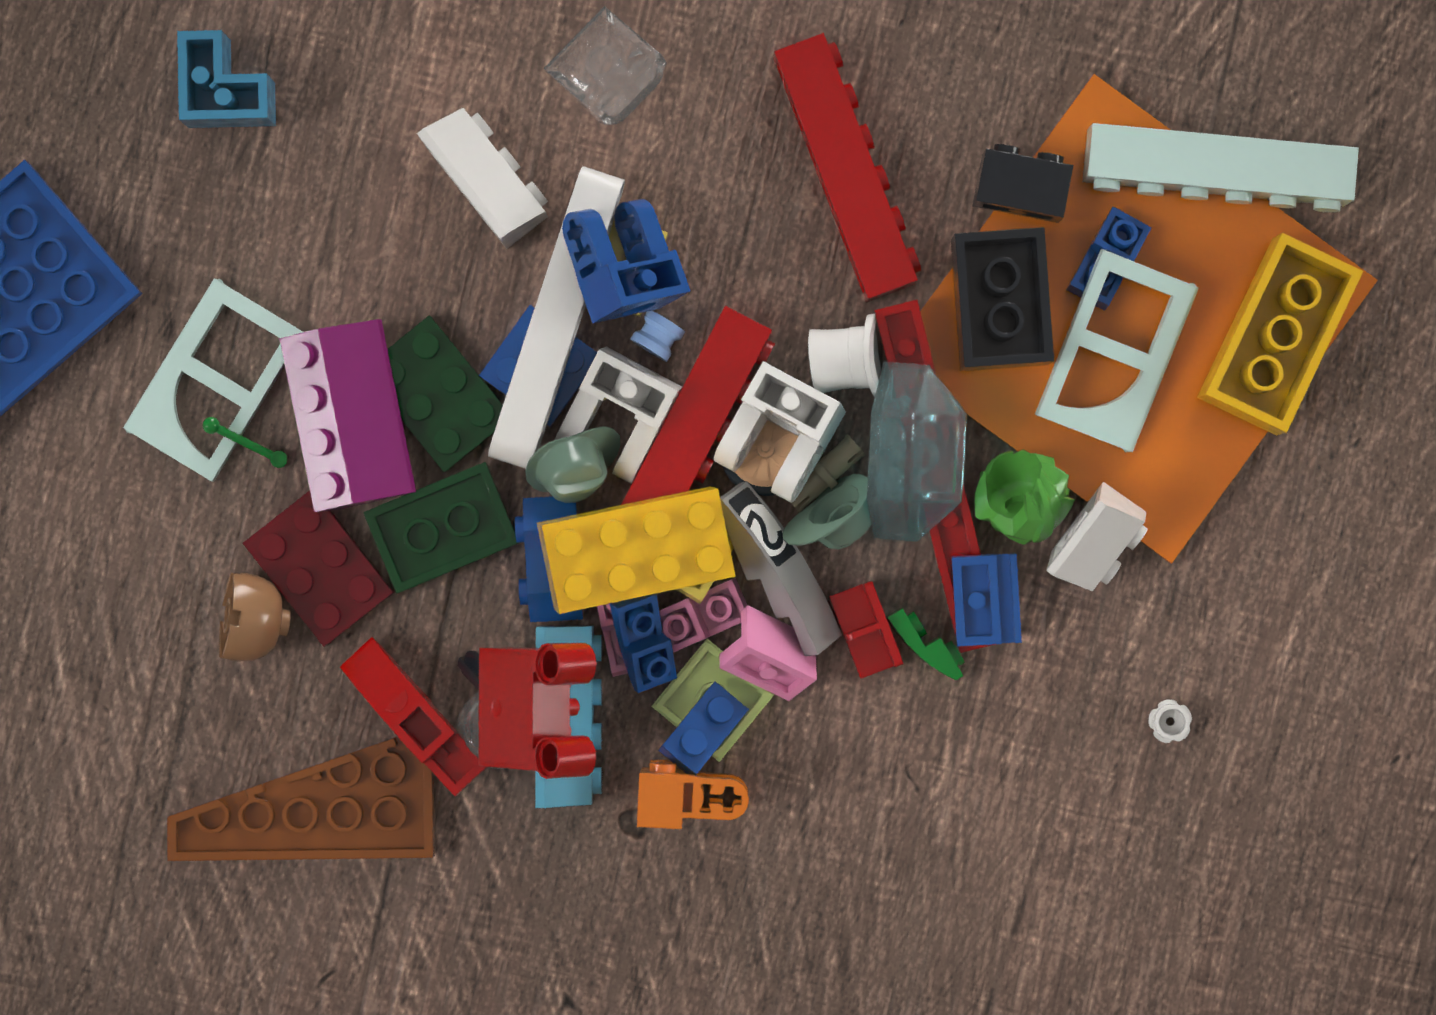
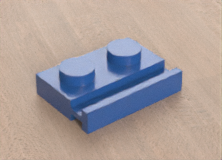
[952,553,1022,646]

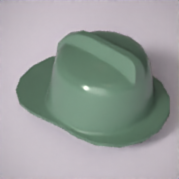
[525,426,621,503]
[783,474,874,549]

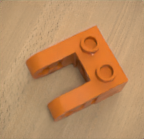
[637,760,749,829]

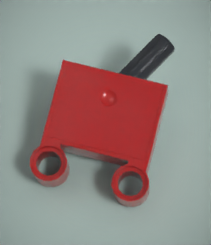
[457,643,597,779]

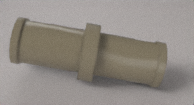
[791,434,866,513]

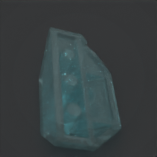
[867,362,967,542]

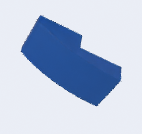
[1066,207,1151,311]
[610,594,677,693]

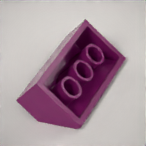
[279,319,416,512]

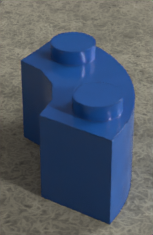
[515,496,583,622]

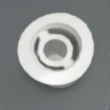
[808,314,884,397]

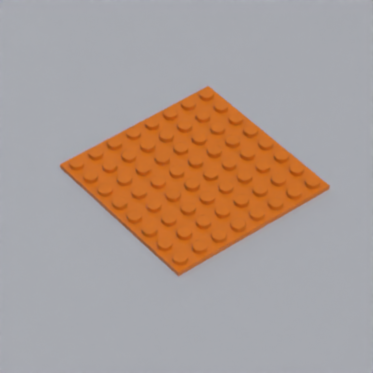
[920,74,1378,564]

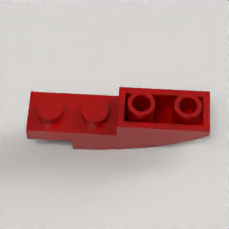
[340,637,488,797]

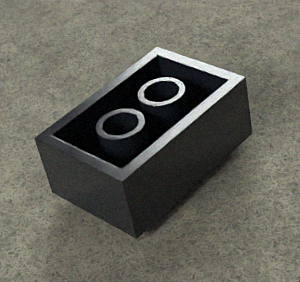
[951,227,1054,371]

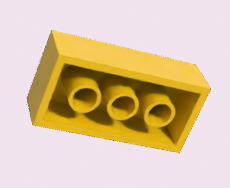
[1197,233,1363,436]
[537,487,736,614]

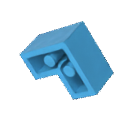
[177,30,276,128]

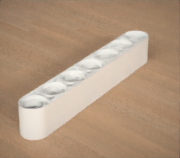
[488,166,625,469]

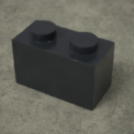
[972,144,1074,223]

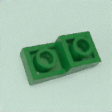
[886,608,965,680]

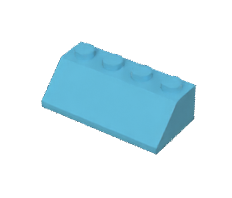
[535,626,602,808]

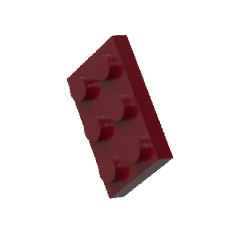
[242,490,395,647]

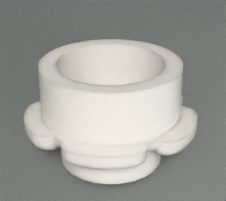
[1148,700,1192,743]

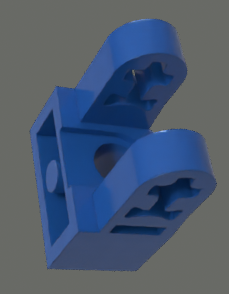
[562,199,691,324]

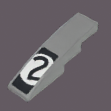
[720,481,842,656]

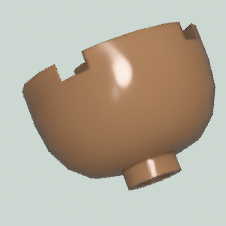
[218,573,291,662]

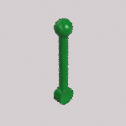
[202,417,288,468]

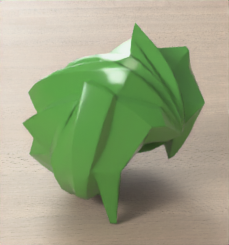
[974,449,1075,545]

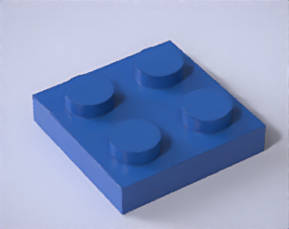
[479,305,597,427]

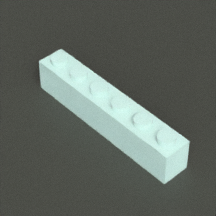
[1082,123,1359,212]

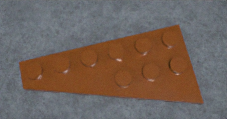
[167,737,435,861]

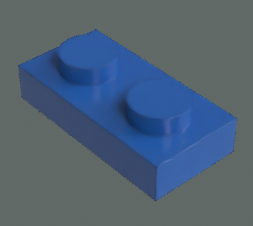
[658,681,749,775]

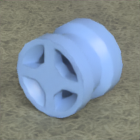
[630,310,685,362]

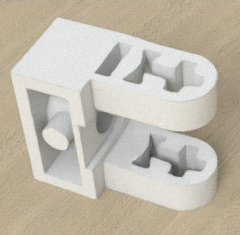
[555,347,682,484]
[714,361,846,503]

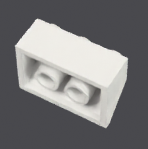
[417,108,548,249]

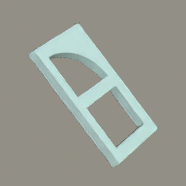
[1035,249,1199,452]
[123,278,303,482]

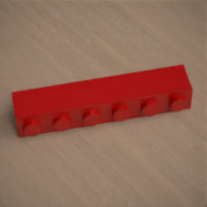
[773,33,922,303]
[621,305,776,505]

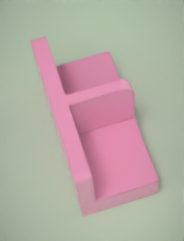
[719,606,817,701]

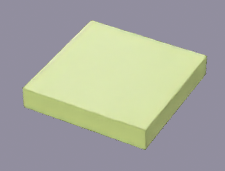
[651,638,775,762]

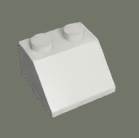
[1046,482,1148,591]

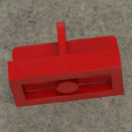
[829,581,904,679]

